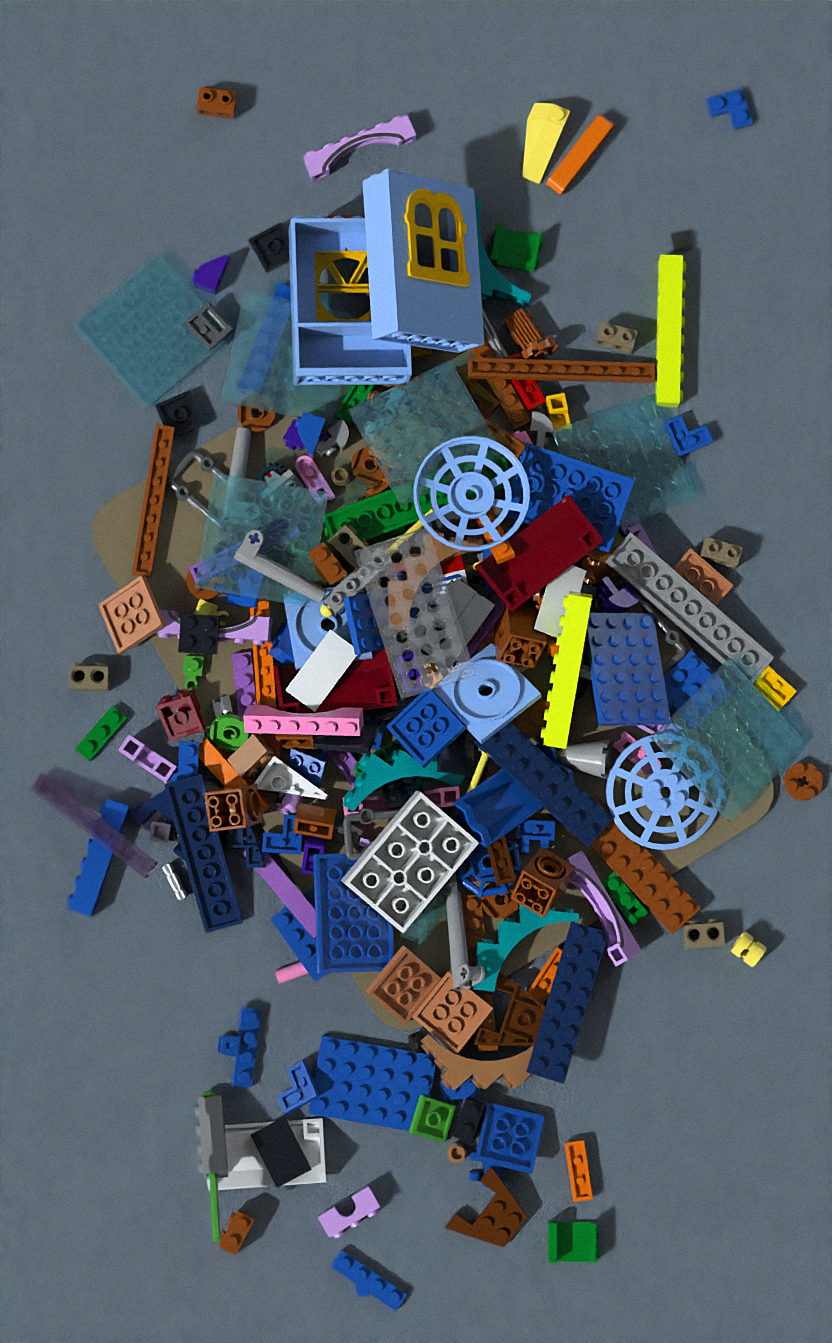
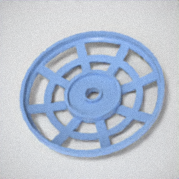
[413,436,530,551]
[606,734,721,850]

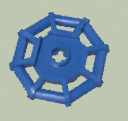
[456,832,523,898]

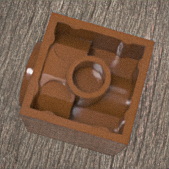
[494,605,547,669]
[204,783,262,832]
[511,847,576,918]

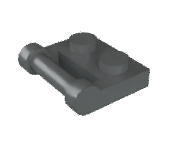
[184,301,235,351]

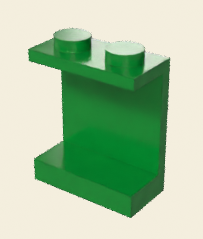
[490,223,544,272]
[548,1221,600,1264]

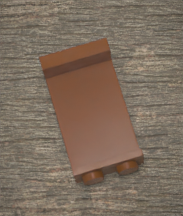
[308,542,347,588]

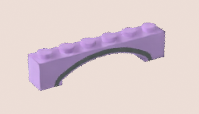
[303,115,416,182]
[155,610,272,646]
[566,850,641,966]

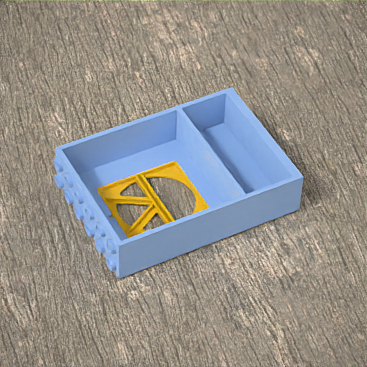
[289,216,412,385]

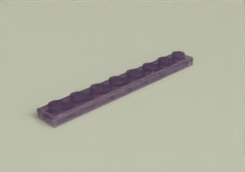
[30,773,158,878]

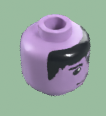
[275,792,304,815]

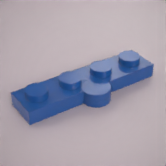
[170,741,199,782]
[331,1250,407,1311]

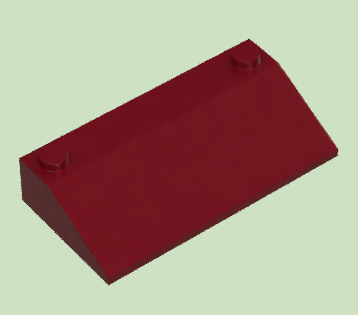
[475,495,604,612]
[274,648,397,713]

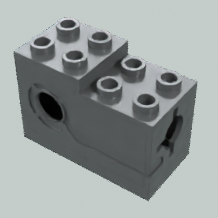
[405,578,497,670]

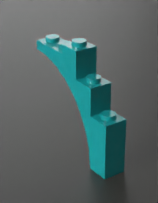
[475,199,531,306]
[342,748,465,811]
[472,903,579,992]

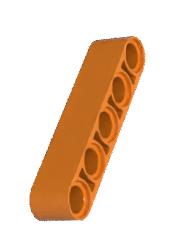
[546,113,615,195]
[199,736,271,815]

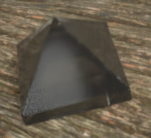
[670,230,693,252]
[408,1030,424,1054]

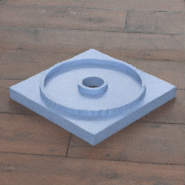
[283,587,372,670]
[432,643,541,744]

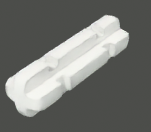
[163,863,187,900]

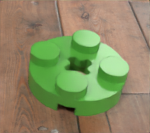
[210,714,249,751]

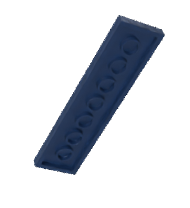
[474,722,614,847]
[164,773,243,933]
[526,921,609,1084]

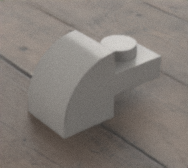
[529,412,553,449]
[317,419,349,458]

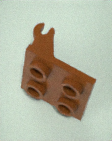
[580,547,617,584]

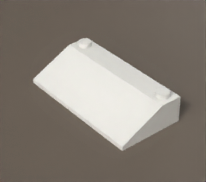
[207,1118,326,1191]

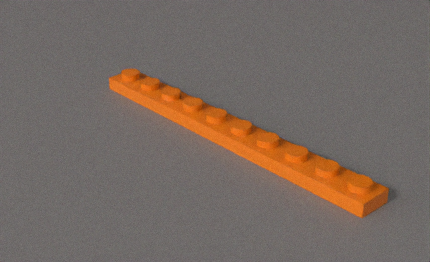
[250,595,281,772]

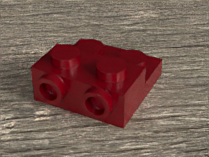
[155,689,206,741]

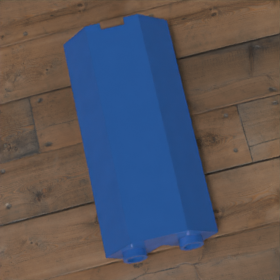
[454,740,574,848]

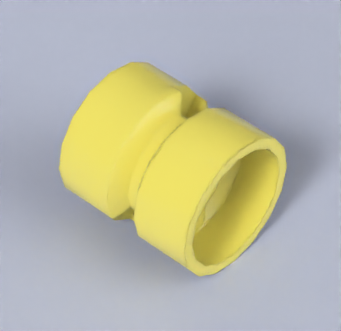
[730,931,767,967]

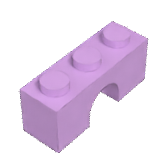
[118,735,178,783]
[317,1185,380,1238]

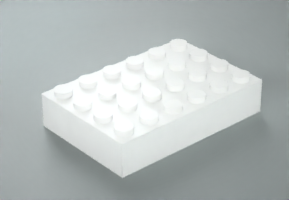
[341,791,479,933]

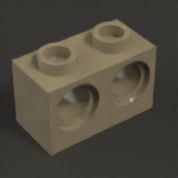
[594,321,638,354]
[327,525,372,569]
[699,537,743,569]
[69,662,110,692]
[682,919,725,949]

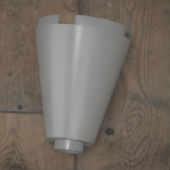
[558,740,611,778]

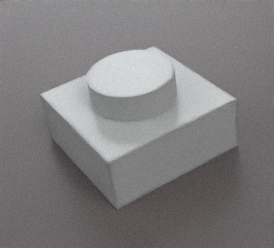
[149,821,172,844]

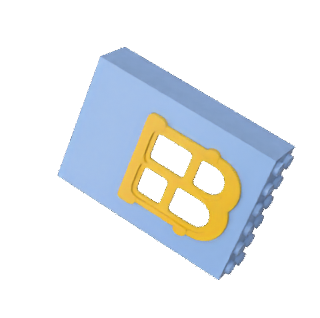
[363,169,484,353]

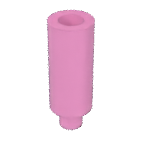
[275,962,309,984]

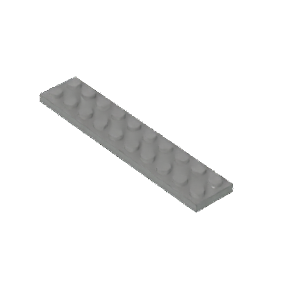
[605,532,774,687]

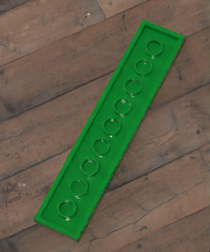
[321,450,513,552]

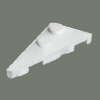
[255,756,329,800]

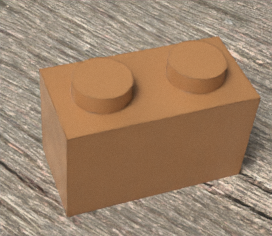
[227,734,275,778]

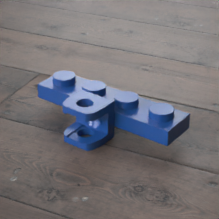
[217,1007,261,1088]

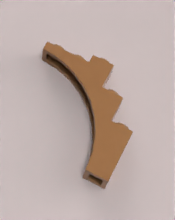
[387,530,483,630]
[420,1034,534,1090]

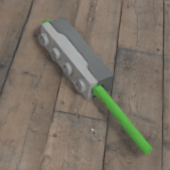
[195,1091,228,1242]

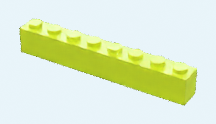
[655,254,686,407]
[540,591,592,749]

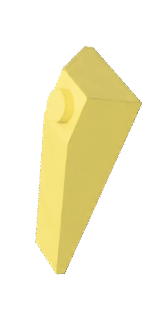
[522,103,570,184]

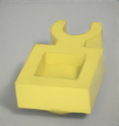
[194,599,229,626]

